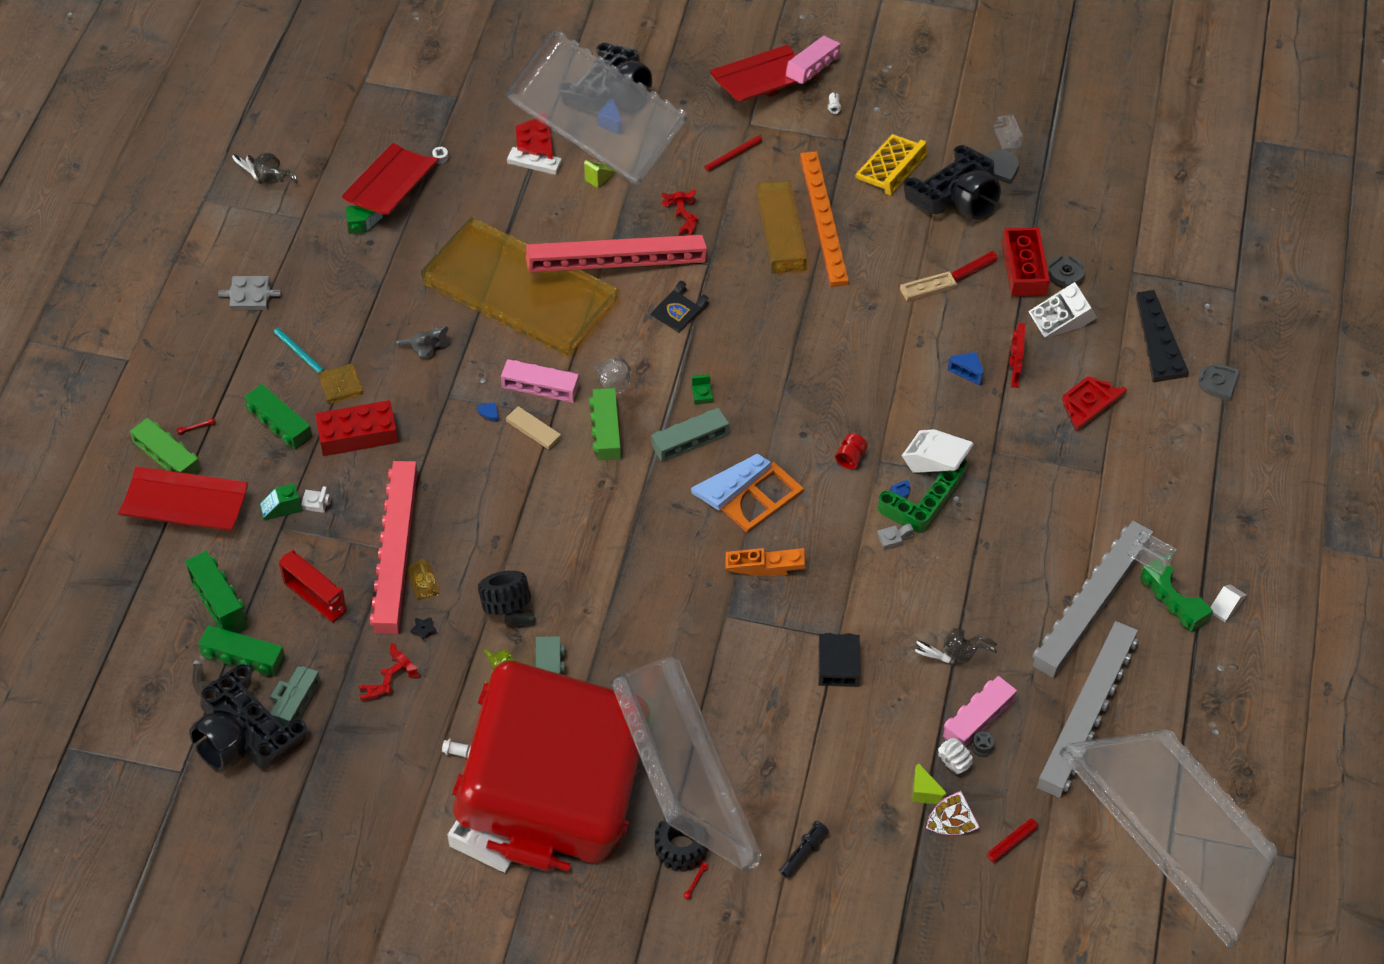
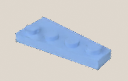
[691,454,772,511]

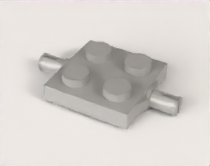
[218,276,281,310]

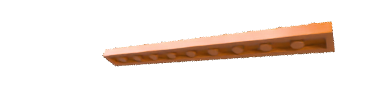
[800,151,849,287]

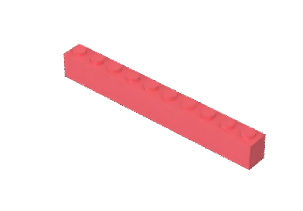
[525,235,707,272]
[370,461,418,634]

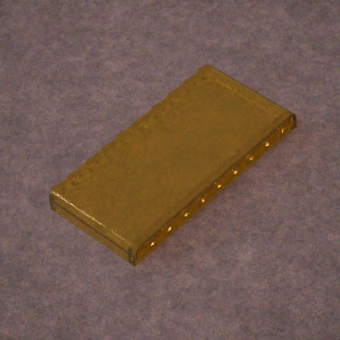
[421,217,620,355]

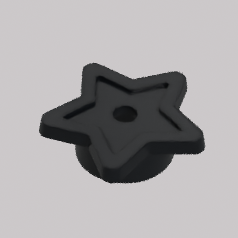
[410,617,437,640]

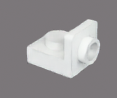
[301,486,331,513]

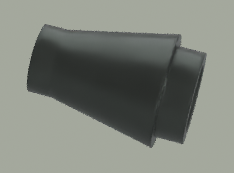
[504,610,534,626]

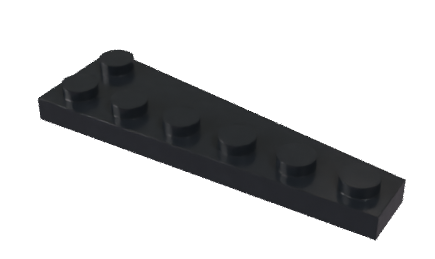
[1136,290,1189,383]

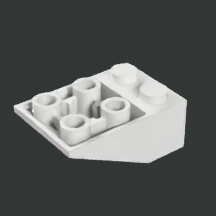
[1028,282,1097,339]
[902,429,974,473]
[448,820,512,873]

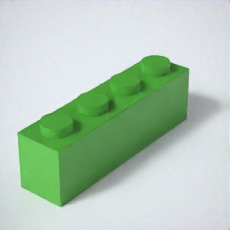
[589,388,621,460]
[130,418,200,475]

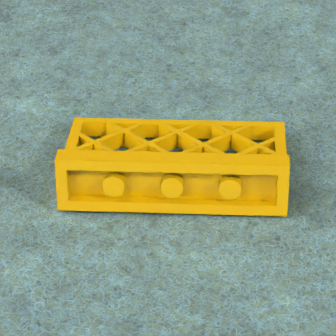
[855,134,928,196]

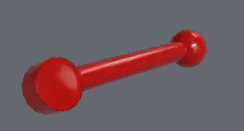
[176,418,216,435]
[683,862,708,900]

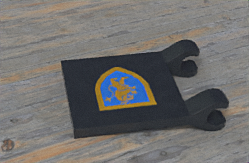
[651,281,709,333]

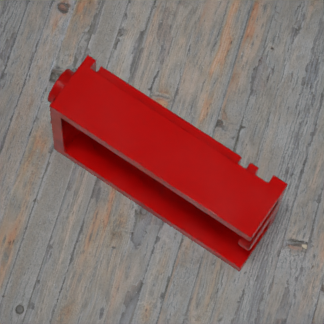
[278,550,347,623]

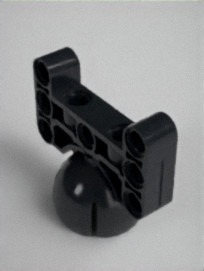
[559,42,652,112]
[904,145,1001,220]
[189,664,307,771]

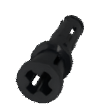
[779,821,829,879]

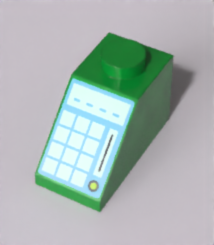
[346,205,383,234]
[259,483,302,521]

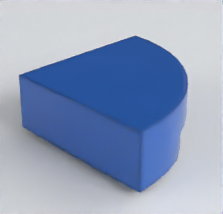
[477,403,498,421]
[890,480,910,499]

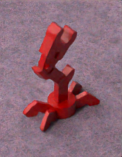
[661,189,699,236]
[359,643,420,702]

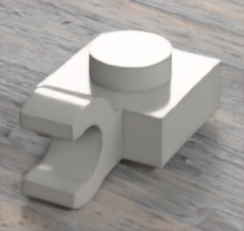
[877,524,913,550]

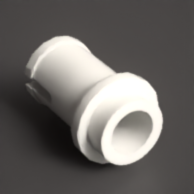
[828,93,841,114]
[442,739,469,758]

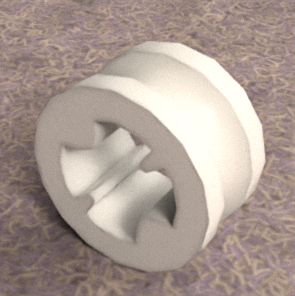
[432,147,448,164]

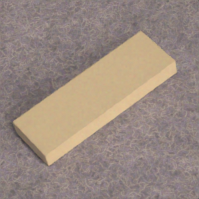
[900,271,957,302]
[506,406,561,450]

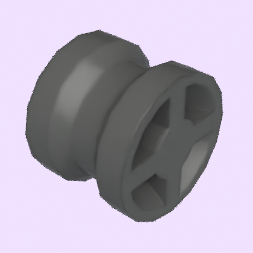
[972,731,994,757]

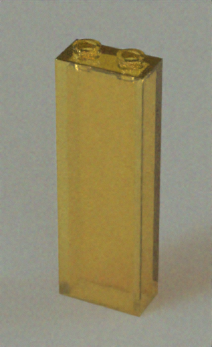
[756,180,807,273]

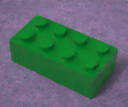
[185,550,248,633]

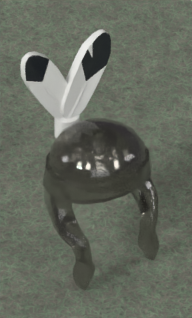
[232,153,298,184]
[915,628,997,666]

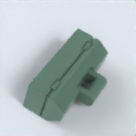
[270,666,321,726]

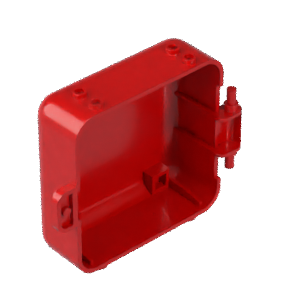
[452,661,650,871]

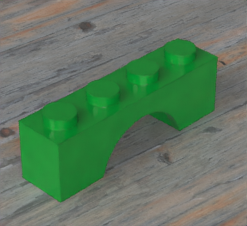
[1140,556,1213,633]

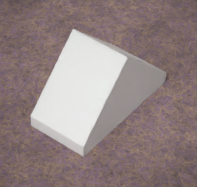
[1210,584,1247,622]

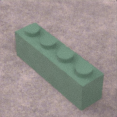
[651,408,729,462]
[536,636,565,674]

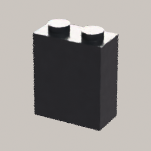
[818,633,860,687]

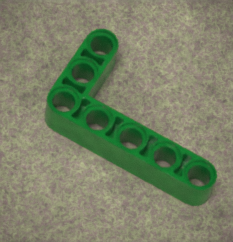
[877,458,967,533]

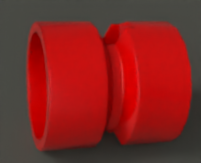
[835,433,868,469]

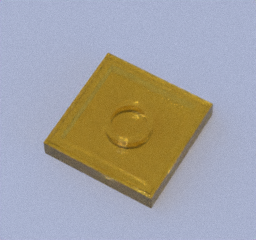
[317,363,364,404]

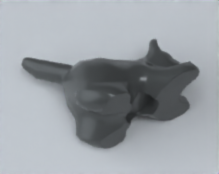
[396,325,451,359]

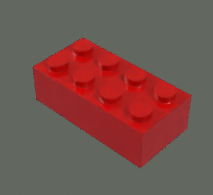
[1002,227,1050,296]
[315,400,398,456]

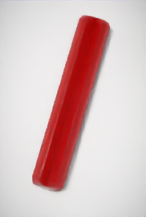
[952,251,997,281]
[987,818,1038,862]

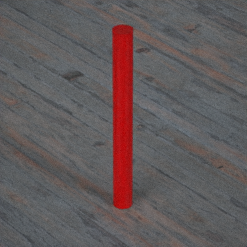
[704,135,762,172]

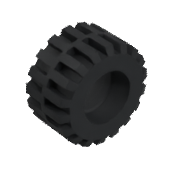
[478,570,531,615]
[655,812,708,872]

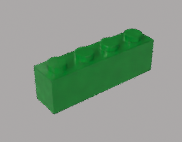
[244,384,312,450]
[198,625,285,677]

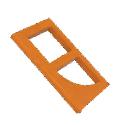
[721,462,804,533]

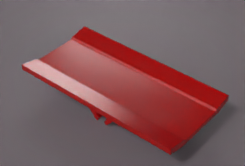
[710,44,819,102]
[342,143,439,214]
[118,466,248,531]

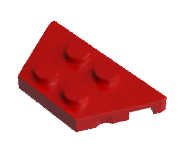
[515,115,553,159]
[1009,322,1026,388]
[1062,376,1127,431]

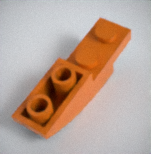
[725,548,806,576]

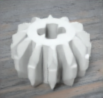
[938,738,973,774]

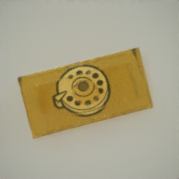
[406,558,440,600]

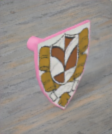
[926,791,980,835]

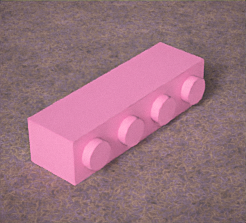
[786,36,840,84]
[501,359,579,403]
[943,676,1017,747]

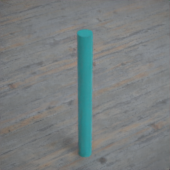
[274,328,325,375]

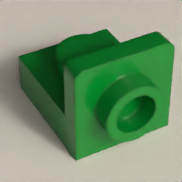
[691,374,713,405]

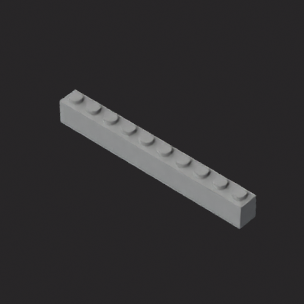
[1032,521,1153,678]
[1037,621,1139,798]

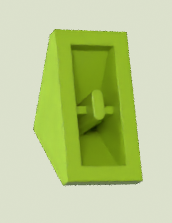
[584,160,615,188]
[912,764,946,805]

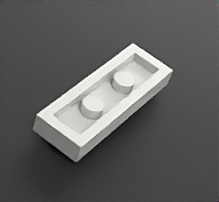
[507,147,562,175]

